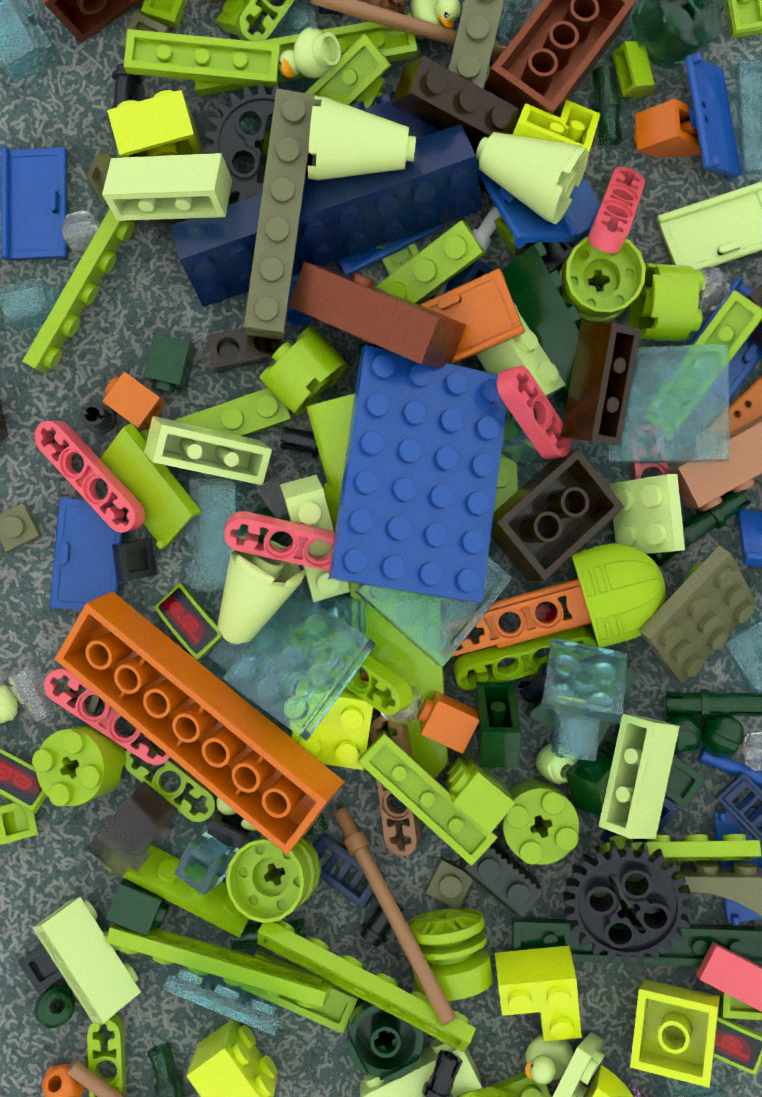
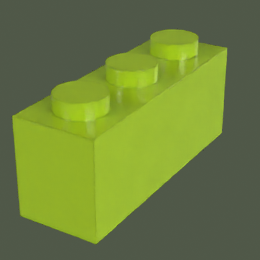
[445,752,515,834]

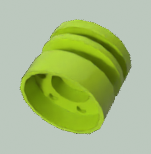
[558,237,646,322]
[226,835,321,923]
[407,907,494,1001]

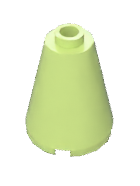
[308,96,416,181]
[476,132,589,224]
[217,536,306,644]

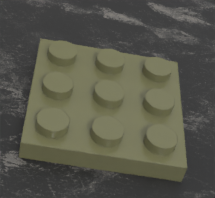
[639,545,758,684]

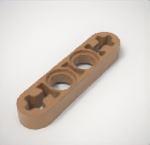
[371,713,421,857]

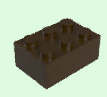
[491,448,624,581]

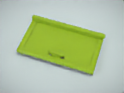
[100,424,201,550]

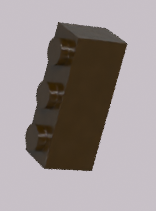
[391,55,520,149]
[561,322,642,446]

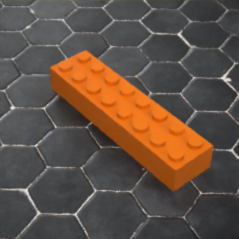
[55,591,344,855]

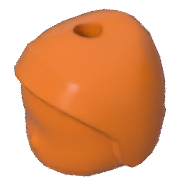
[42,1064,85,1097]

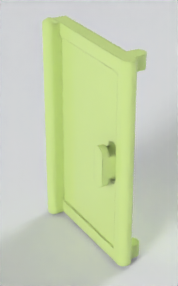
[656,181,762,271]

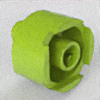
[628,263,704,342]
[259,325,348,416]
[32,724,126,806]
[499,780,579,865]

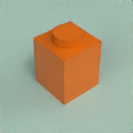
[102,372,167,431]
[417,691,480,754]

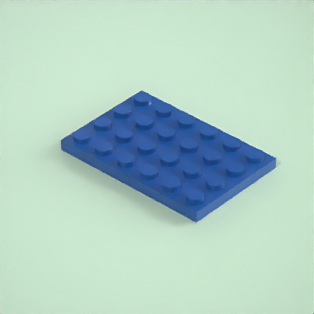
[328,345,507,603]

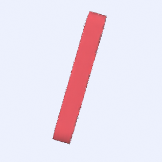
[588,166,645,253]
[34,420,145,533]
[224,511,335,571]
[44,667,170,765]

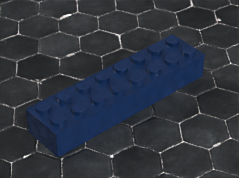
[170,124,482,307]

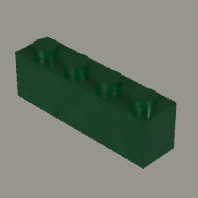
[502,241,581,405]

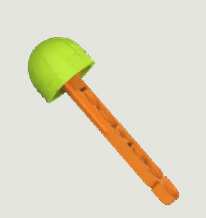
[357,543,666,679]

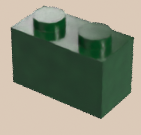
[475,682,522,767]

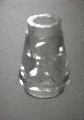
[6,664,54,722]

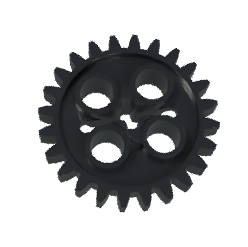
[204,83,313,202]
[563,839,693,965]

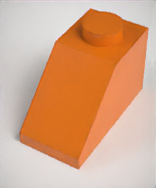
[634,98,701,158]

